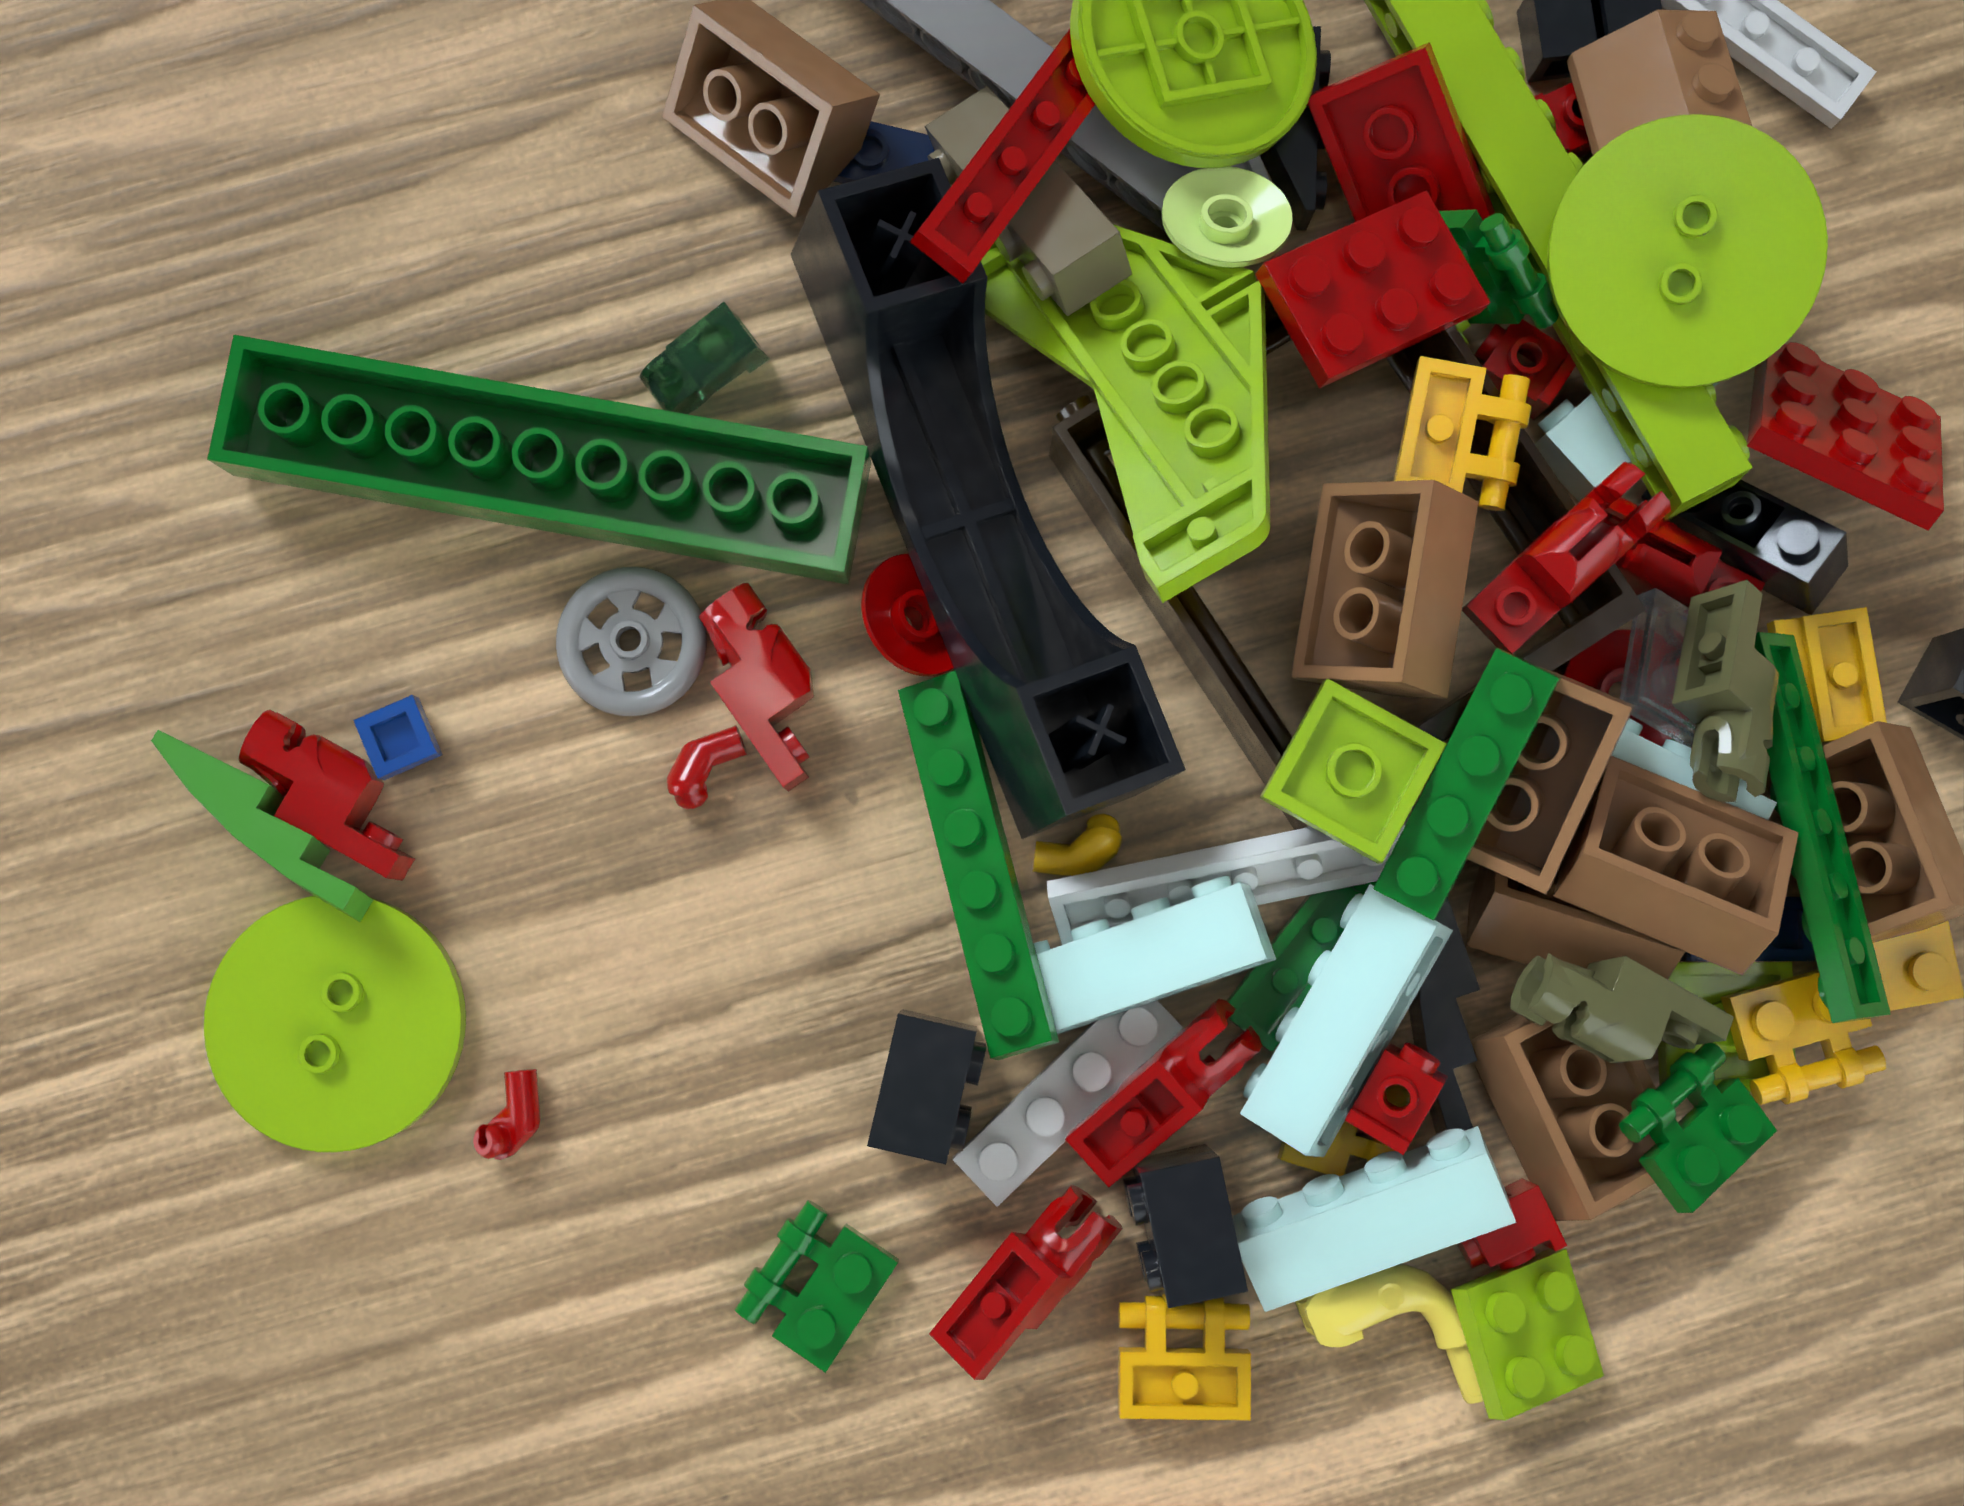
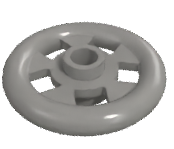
[556,567,707,716]

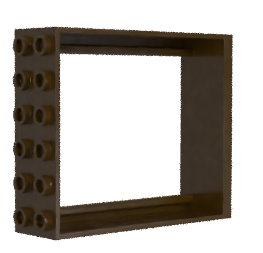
[1049,292,1646,830]

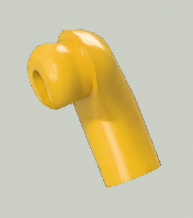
[1033,814,1122,876]

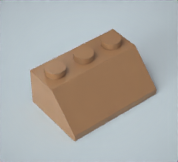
[662,0,880,218]
[1567,10,1752,155]
[1291,480,1479,699]
[1467,666,1635,894]
[1766,721,1964,943]
[1553,756,1799,975]
[1466,865,1685,979]
[1470,1014,1656,1221]

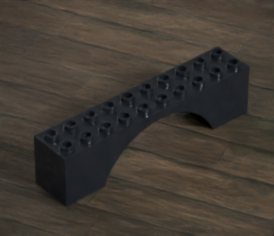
[791,158,1186,839]

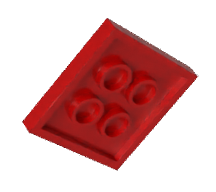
[1747,342,1944,531]

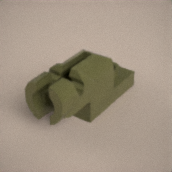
[1672,580,1779,802]
[1510,953,1734,1063]

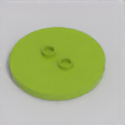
[1070,0,1317,168]
[1547,114,1828,388]
[204,896,466,1152]

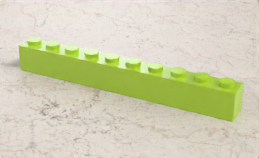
[1364,0,1753,520]

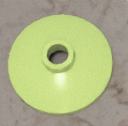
[1161,166,1293,268]

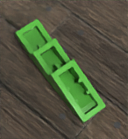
[151,730,373,922]

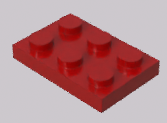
[1308,42,1495,222]
[1255,190,1491,389]

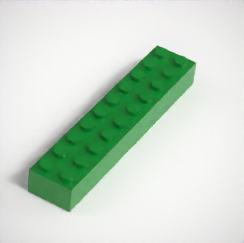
[207,335,871,585]

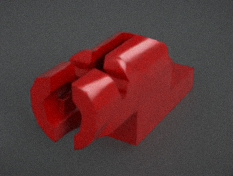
[1462,462,1671,654]
[1603,497,1765,621]
[699,583,814,792]
[239,710,415,881]
[1065,998,1262,1188]
[929,1185,1123,1380]

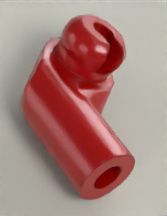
[667,725,747,809]
[473,1069,540,1160]

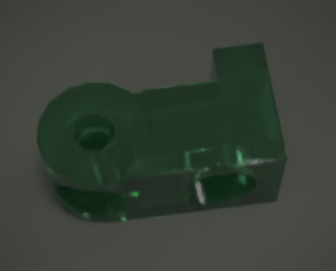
[639,302,770,414]

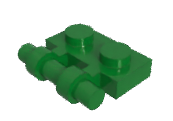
[1439,209,1559,329]
[1619,1043,1778,1213]
[735,1200,899,1373]

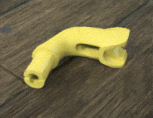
[1295,1264,1483,1404]

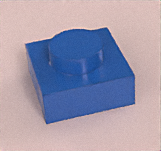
[353,695,443,780]

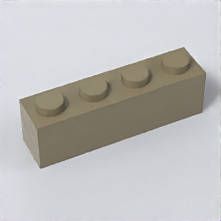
[925,85,1132,316]

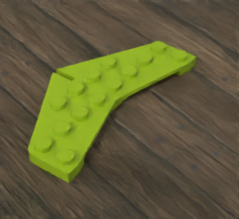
[981,224,1270,603]

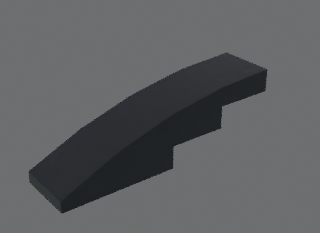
[1409,897,1480,1134]

